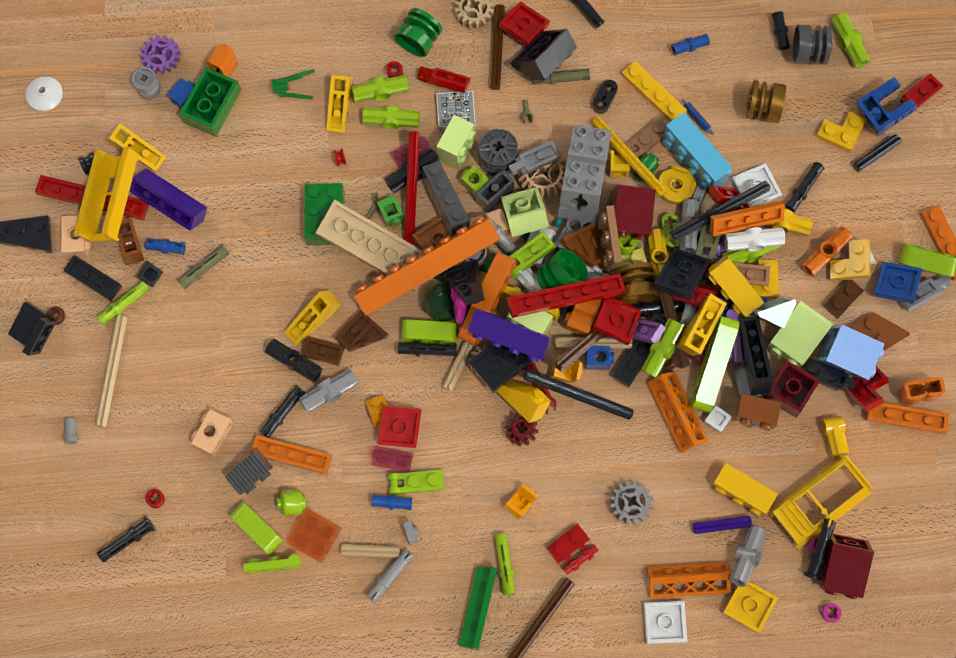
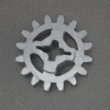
[610,481,653,525]

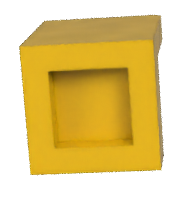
[609,150,630,178]

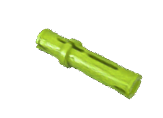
[96,281,150,325]
[494,533,516,596]

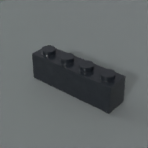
[739,316,773,395]

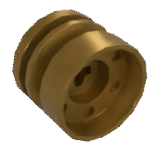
[746,80,786,123]
[613,262,659,305]

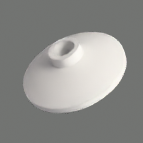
[26,77,63,111]

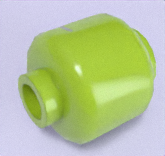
[276,490,306,516]

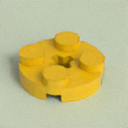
[658,166,696,204]

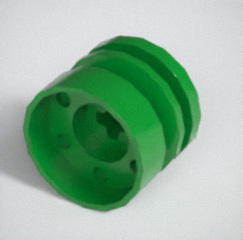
[394,8,443,57]
[536,249,588,290]

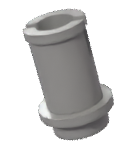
[63,418,79,444]

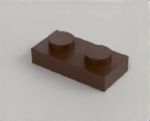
[823,279,864,319]
[301,337,345,366]

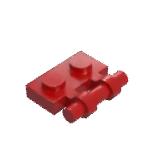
[546,524,599,575]

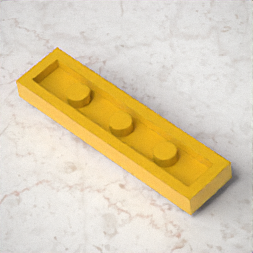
[621,61,687,122]

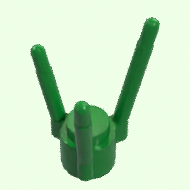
[272,69,315,99]

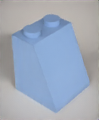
[816,324,884,380]

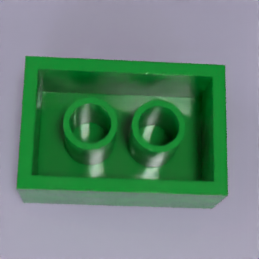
[179,67,241,137]
[304,183,345,245]

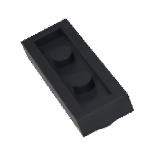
[63,255,122,302]

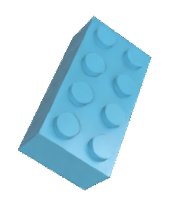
[662,112,733,194]

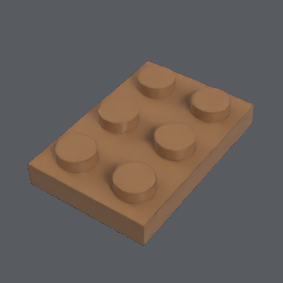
[597,205,622,272]

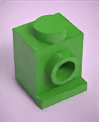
[377,195,404,227]

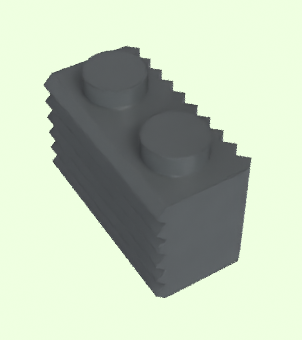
[475,169,514,213]
[225,450,273,495]

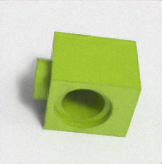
[461,165,490,198]

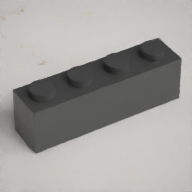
[422,161,470,237]

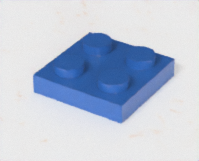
[875,262,922,304]

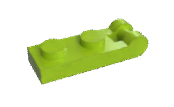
[509,231,556,279]
[387,469,444,495]
[243,554,302,574]

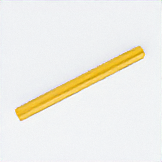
[592,116,666,197]

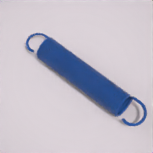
[682,99,713,135]

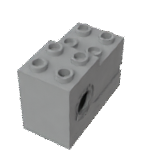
[558,124,612,223]

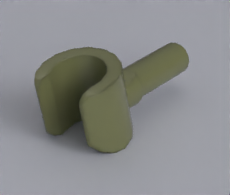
[522,99,534,124]
[366,193,385,219]

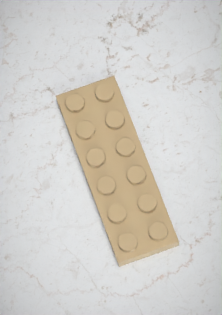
[315,200,423,291]

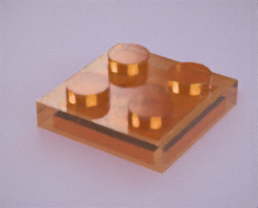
[286,509,342,564]

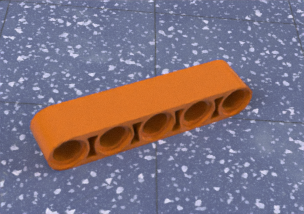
[458,252,517,347]

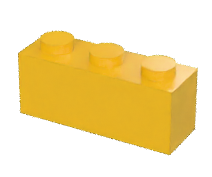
[708,255,764,317]
[712,463,778,517]

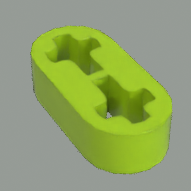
[661,213,680,250]
[619,235,642,256]

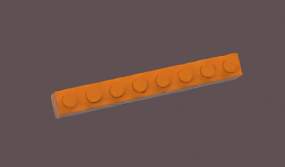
[354,216,500,315]

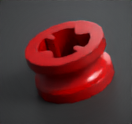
[386,61,403,78]
[334,148,347,167]
[145,489,165,509]

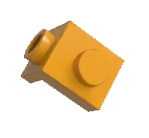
[550,357,583,383]
[365,394,387,429]
[504,484,538,520]

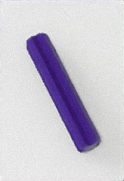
[692,516,752,534]

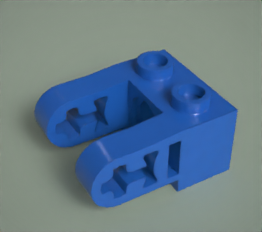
[856,77,918,136]

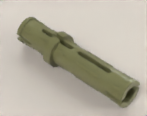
[534,68,590,85]
[177,245,230,289]

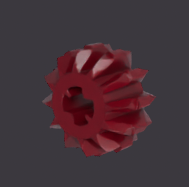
[505,414,538,447]

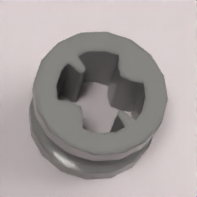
[692,186,706,205]

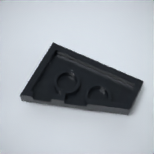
[0,215,52,253]
[442,259,485,306]

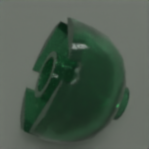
[422,282,455,321]

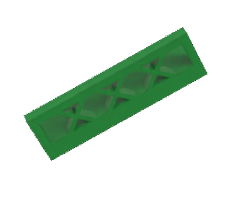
[459,566,497,651]

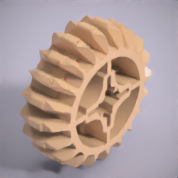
[518,159,566,199]

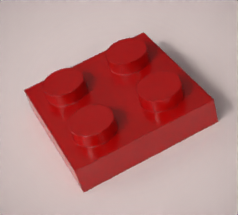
[499,1,550,47]
[592,297,642,346]
[376,404,422,448]

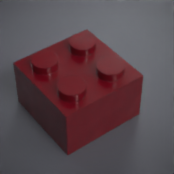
[763,360,821,418]

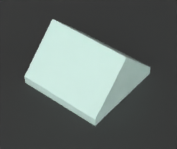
[752,296,796,328]

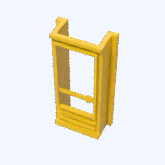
[73,148,140,242]
[767,456,873,550]

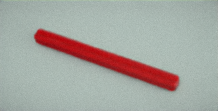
[404,131,419,244]

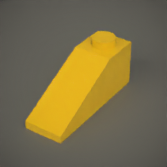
[326,73,353,133]
[105,123,166,172]
[284,290,342,346]
[676,293,727,356]
[497,380,551,423]

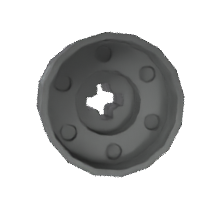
[793,25,832,65]
[479,129,518,177]

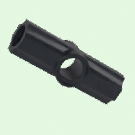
[385,149,441,193]
[265,338,323,383]

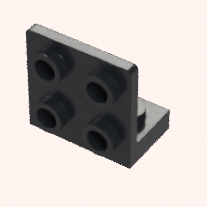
[8,302,57,356]

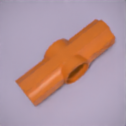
[801,226,853,277]

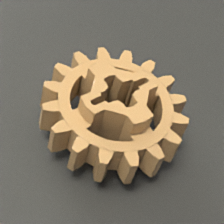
[455,0,494,29]

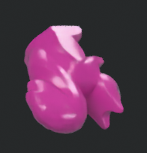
[451,287,470,325]

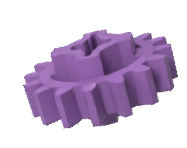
[140,35,181,75]

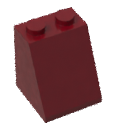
[610,185,656,240]
[820,533,874,599]

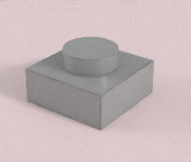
[403,521,420,545]

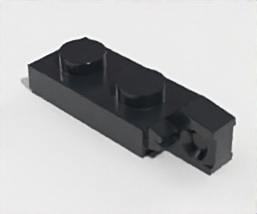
[803,357,857,391]

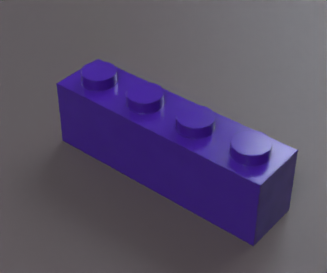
[129,169,207,231]
[468,309,552,362]

